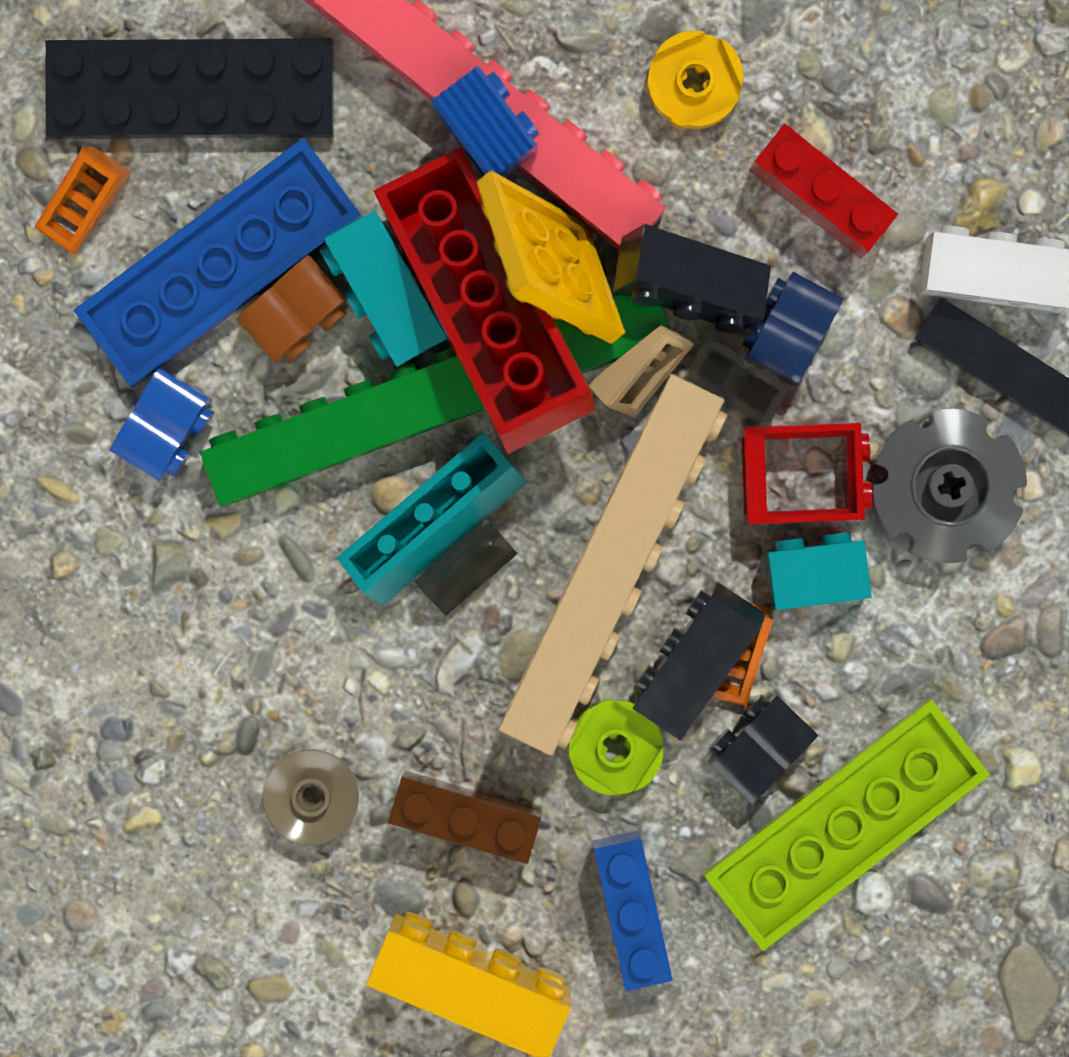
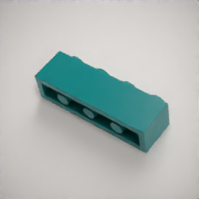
[336,432,528,606]

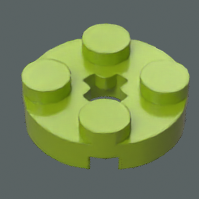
[569,699,664,796]

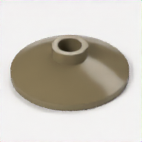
[263,749,359,846]

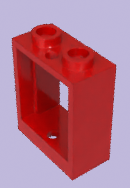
[740,423,872,524]

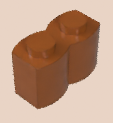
[236,255,349,364]

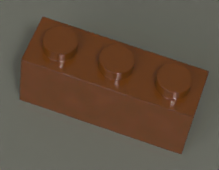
[388,770,542,864]

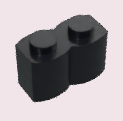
[708,693,818,805]

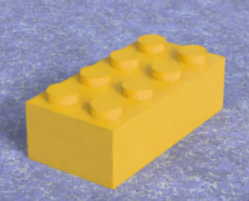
[366,912,571,1057]

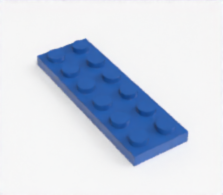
[73,137,361,388]

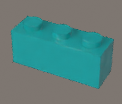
[320,208,447,367]

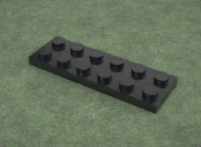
[45,38,334,139]

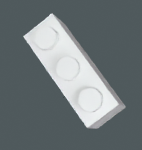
[919,226,1069,313]

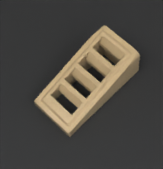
[589,325,694,418]

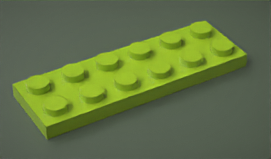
[703,698,991,951]

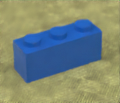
[593,830,673,991]

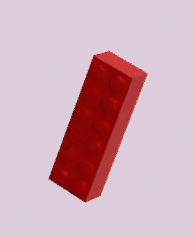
[373,147,595,454]

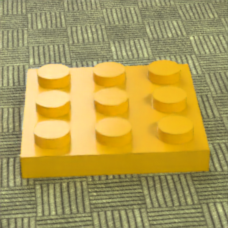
[477,170,625,344]

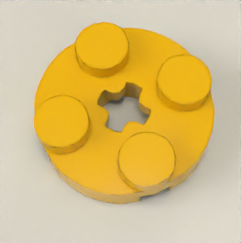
[647,30,744,130]

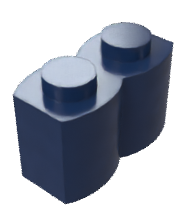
[742,271,844,386]

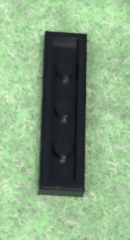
[913,297,1069,438]

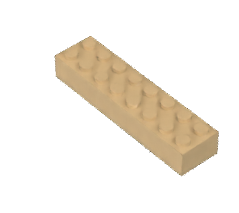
[498,374,728,756]

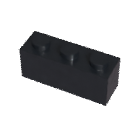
[613,223,771,334]
[632,581,766,741]

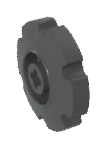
[871,409,1027,563]

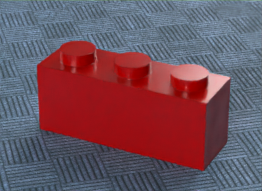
[749,123,899,259]

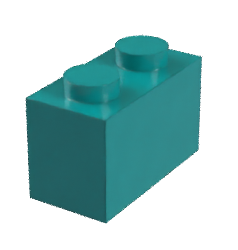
[764,532,872,610]

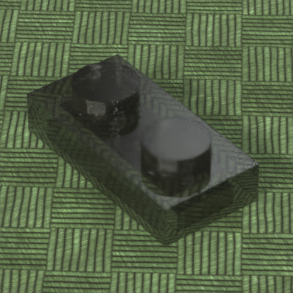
[414,518,518,616]

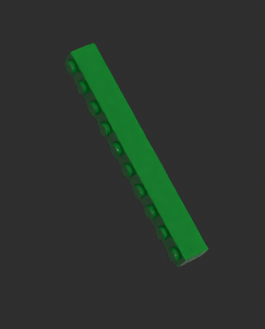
[199,289,671,507]

